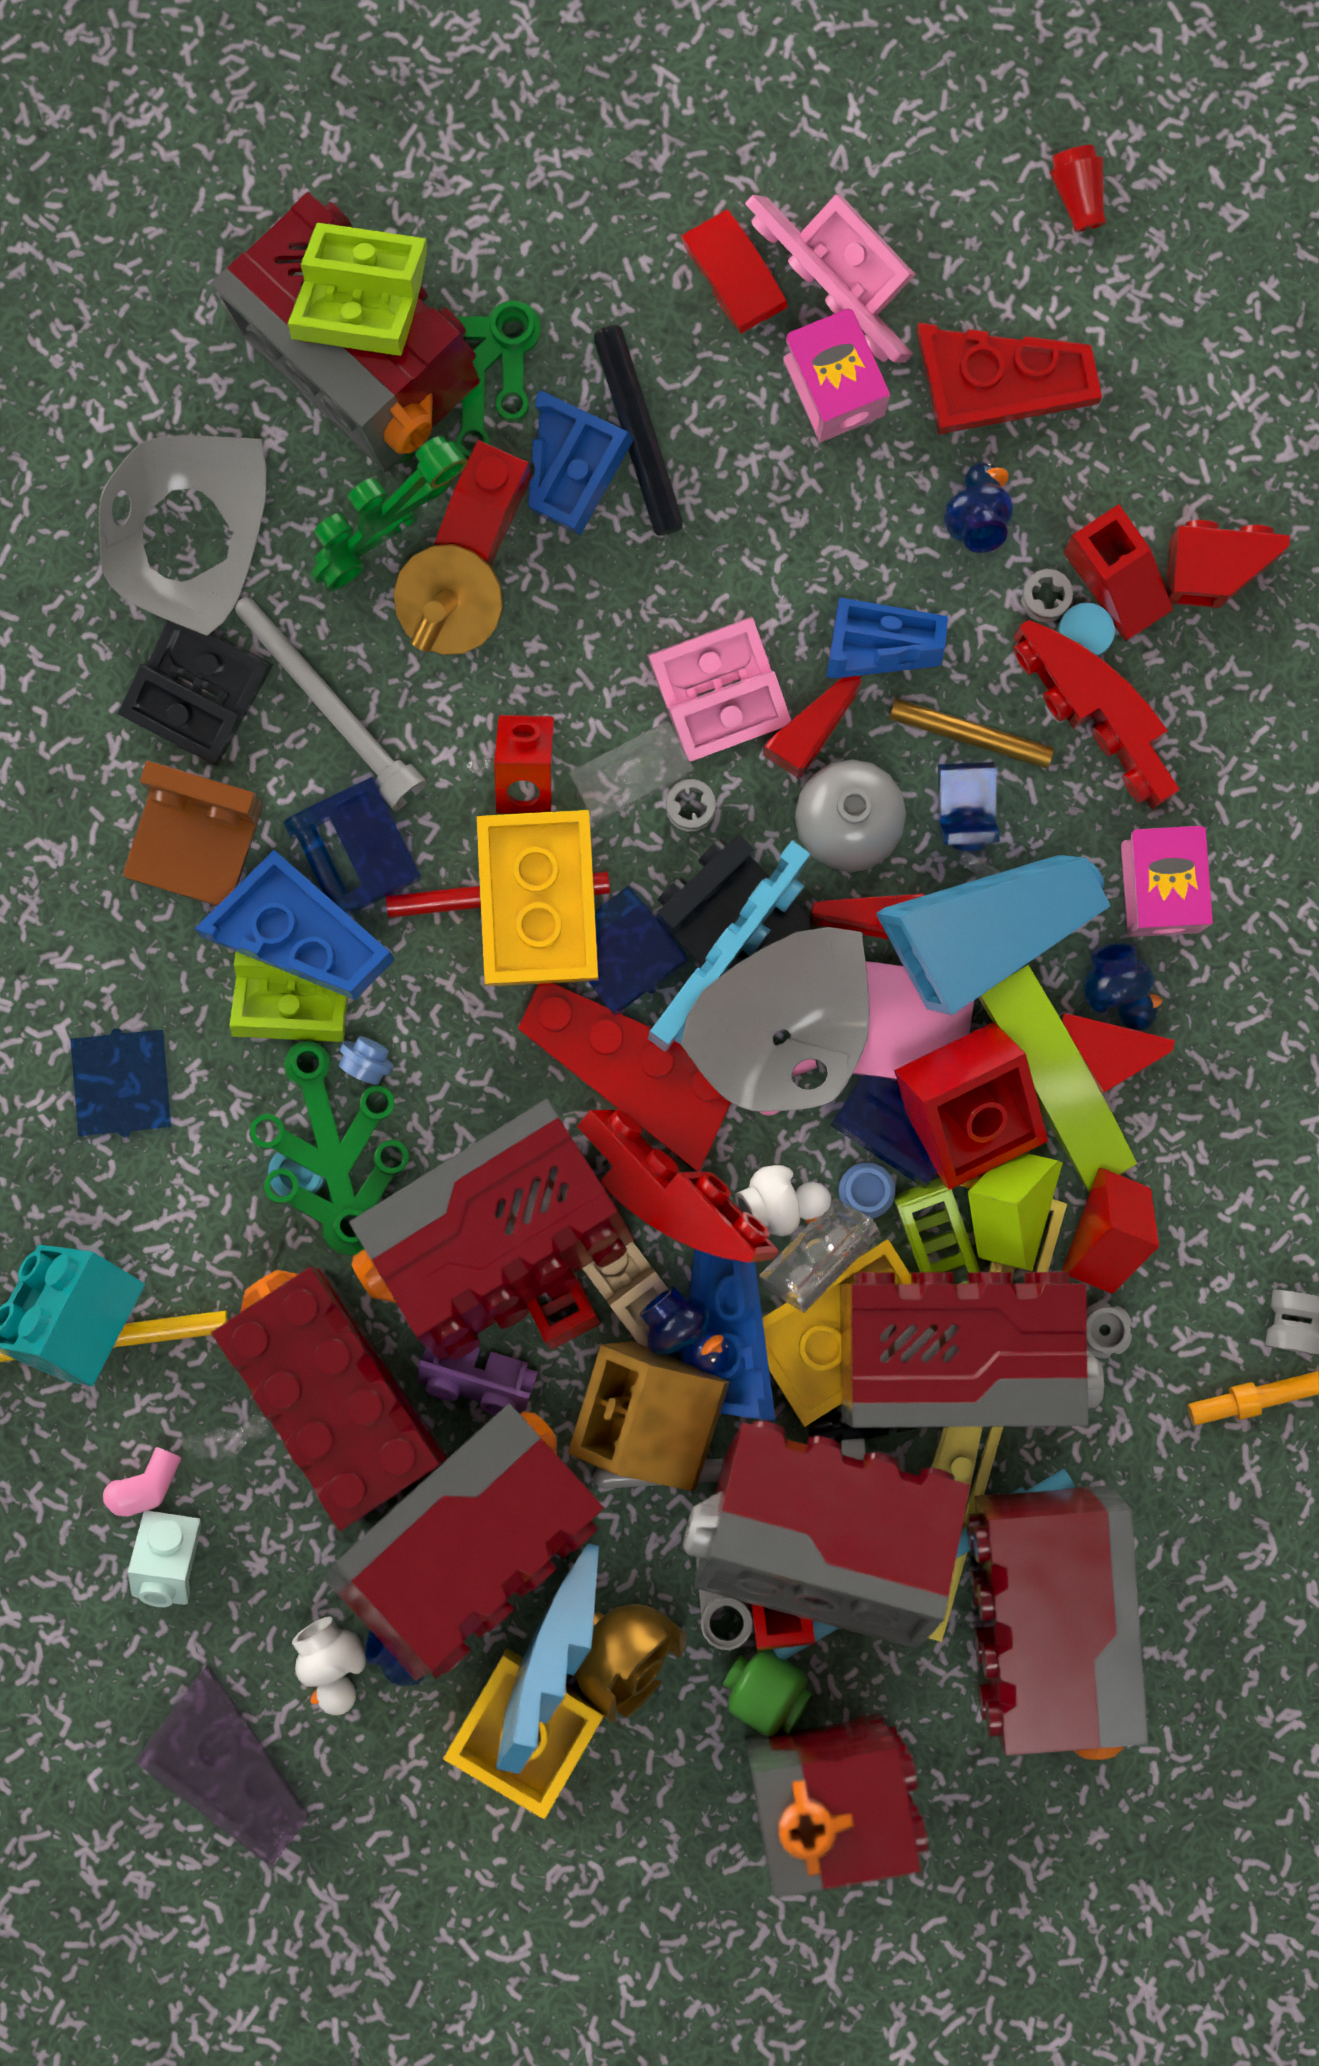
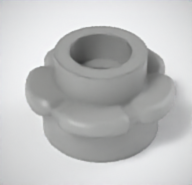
[1087,1302,1132,1358]

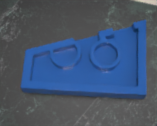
[194,850,395,1000]
[682,1249,776,1421]

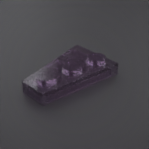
[134,1664,310,1867]

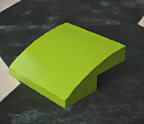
[288,223,428,356]
[229,952,348,1042]

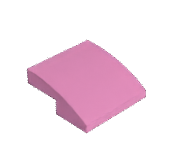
[647,617,791,762]
[853,961,974,1081]

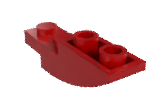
[1013,620,1180,810]
[576,1109,780,1263]

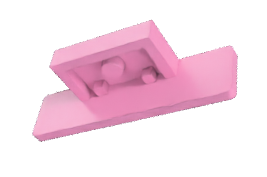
[745,195,916,362]

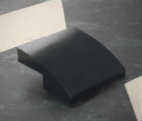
[118,620,273,765]

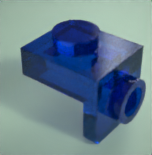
[938,762,1000,851]

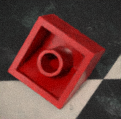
[894,1022,1048,1190]

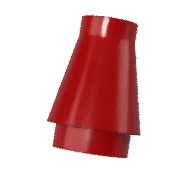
[1050,145,1107,233]

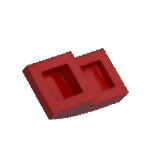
[681,209,788,334]

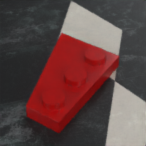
[916,323,1102,435]

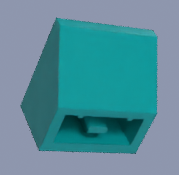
[0,1244,145,1387]

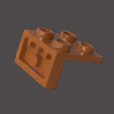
[123,760,264,906]

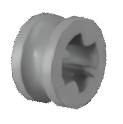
[1021,569,1073,623]
[666,779,716,832]

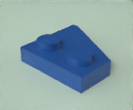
[528,390,634,536]
[826,597,948,678]

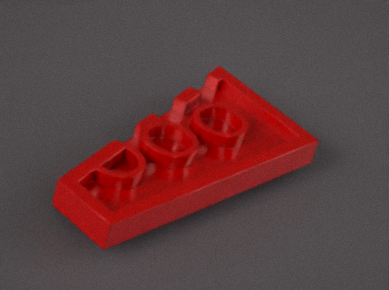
[518,983,731,1172]

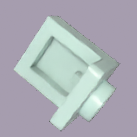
[128,1510,201,1607]

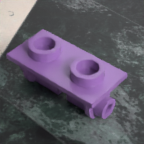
[417,1347,538,1416]

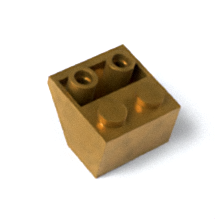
[568,1341,730,1491]

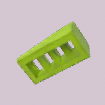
[894,1178,980,1284]

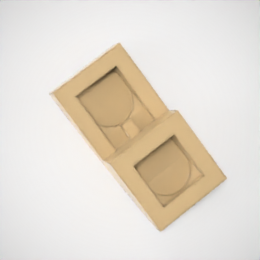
[582,1242,688,1347]

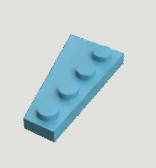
[648,840,810,1052]

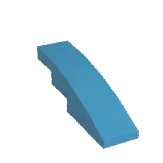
[496,1543,599,1774]

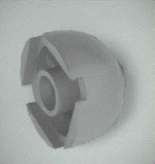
[794,759,907,872]

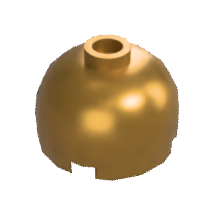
[574,1604,687,1723]

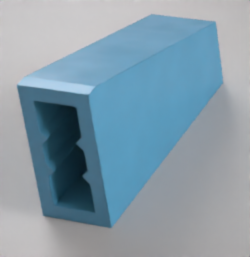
[876,855,1111,1015]

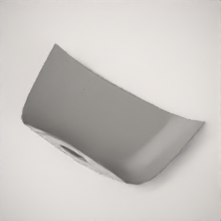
[99,436,267,636]
[681,927,870,1112]

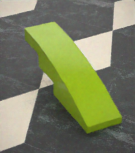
[978,965,1137,1192]

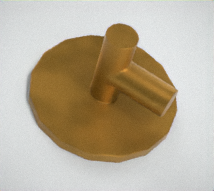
[393,544,503,655]

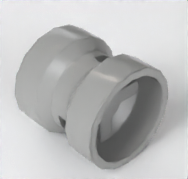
[1265,1290,1319,1355]

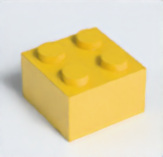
[443,1648,604,1820]

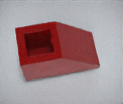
[1063,504,1173,642]
[1166,520,1290,608]

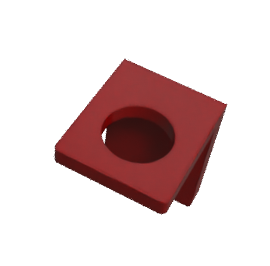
[494,715,554,814]

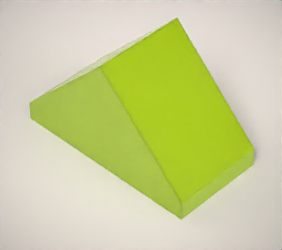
[968,1153,1063,1272]

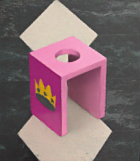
[784,309,890,443]
[1121,826,1213,937]

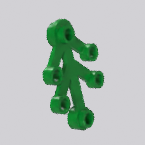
[396,301,541,464]
[311,436,468,591]
[249,1041,409,1256]

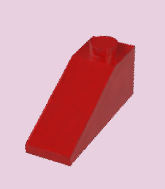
[434,440,531,565]

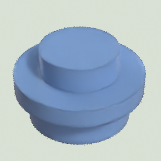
[338,1036,394,1085]
[838,1163,895,1219]

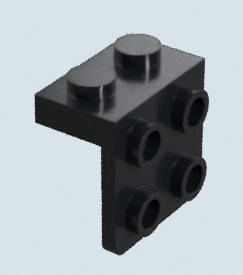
[657,834,811,969]

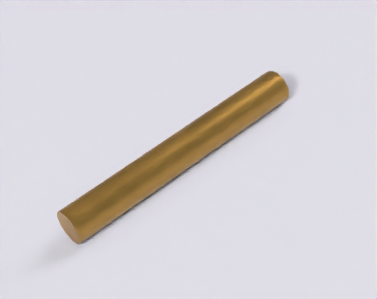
[889,698,1054,769]

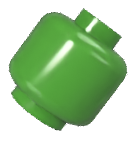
[723,1650,813,1737]

